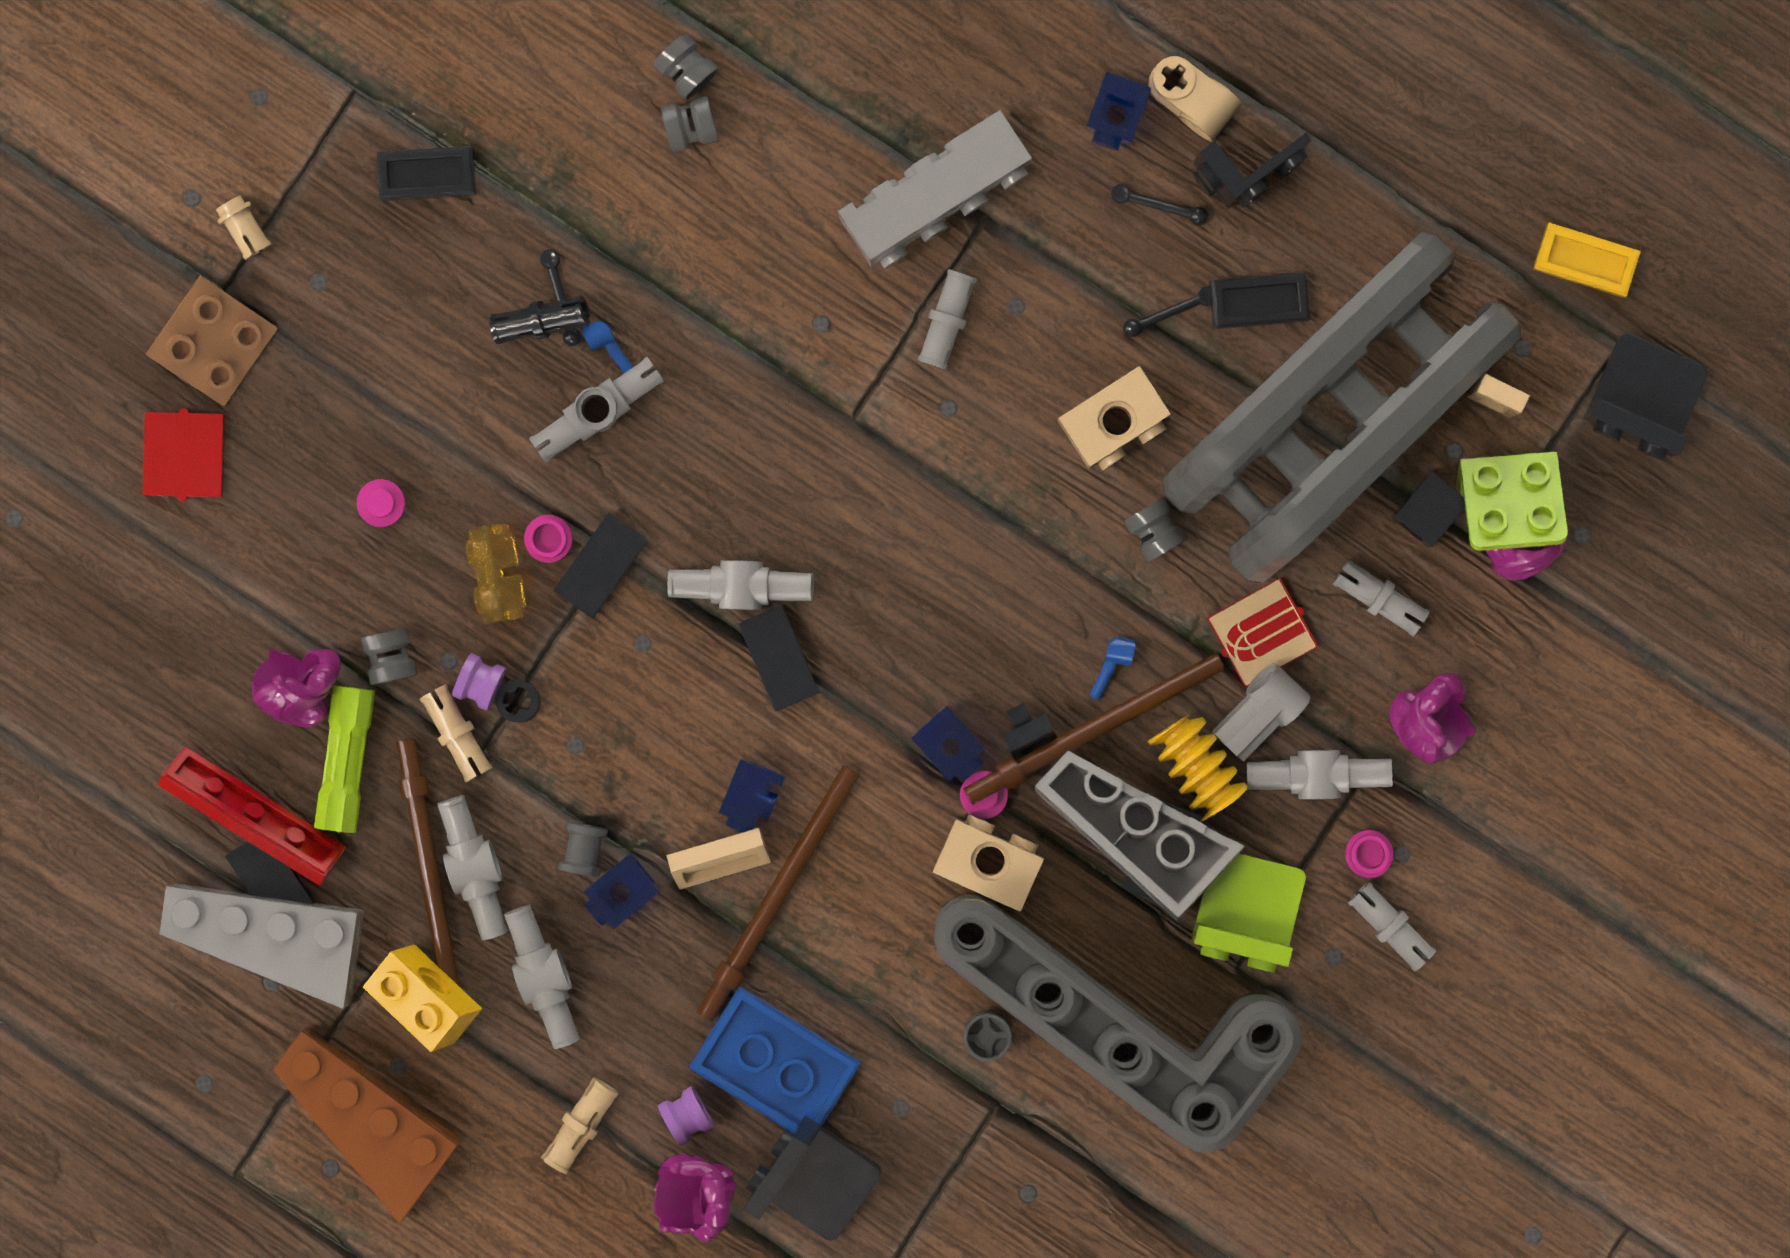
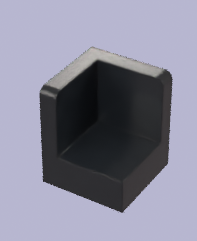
[1391,471,1465,548]

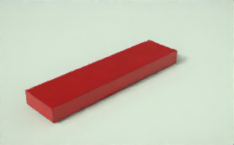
[157,746,347,886]

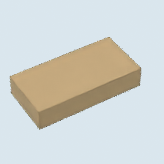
[1467,374,1530,418]
[666,828,771,890]

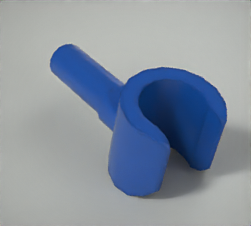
[582,321,633,373]
[1089,637,1135,700]

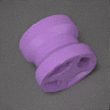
[452,653,507,711]
[658,1086,715,1146]

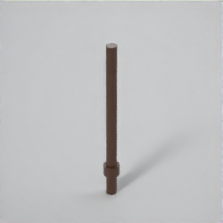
[963,653,1225,805]
[396,738,459,986]
[696,765,860,1022]

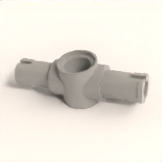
[529,356,665,463]
[667,561,814,610]
[1247,750,1393,799]
[437,795,508,941]
[504,904,580,1049]

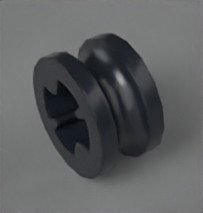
[495,679,541,723]

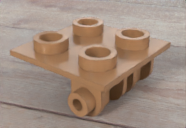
[145,276,278,406]

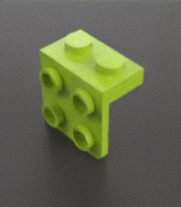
[1456,452,1568,551]
[1191,854,1306,973]

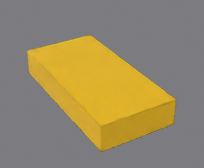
[1533,223,1641,298]

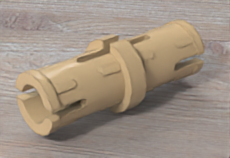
[419,684,493,783]
[541,1077,619,1174]

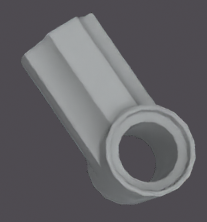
[1212,663,1310,762]

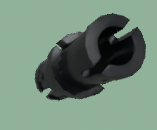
[489,295,590,344]

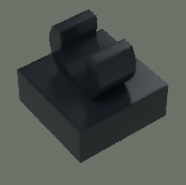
[1003,703,1057,760]

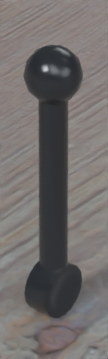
[1111,184,1208,226]
[540,250,581,346]
[1123,286,1211,337]

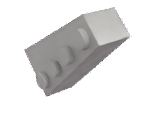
[838,110,1032,269]
[1035,751,1244,921]
[159,883,364,1009]

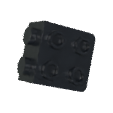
[1193,133,1312,209]
[1583,333,1708,461]
[743,1115,882,1241]

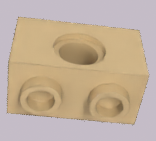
[1057,366,1171,471]
[933,814,1044,912]

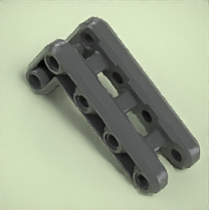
[1162,232,1521,583]
[934,894,1302,1153]

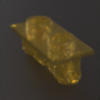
[466,523,527,624]

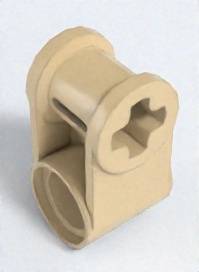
[1148,56,1242,142]

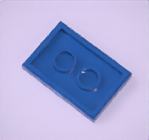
[689,986,861,1132]

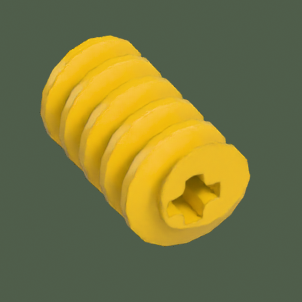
[1148,714,1248,822]

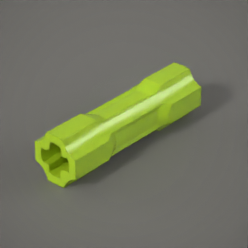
[314,685,375,833]

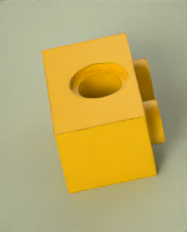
[363,944,482,1052]

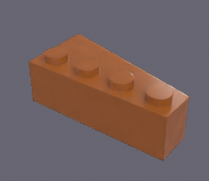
[273,1027,463,1224]

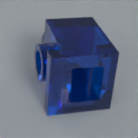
[1085,71,1151,151]
[911,706,985,781]
[718,758,787,832]
[584,853,662,928]

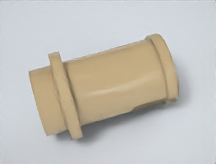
[216,195,272,260]

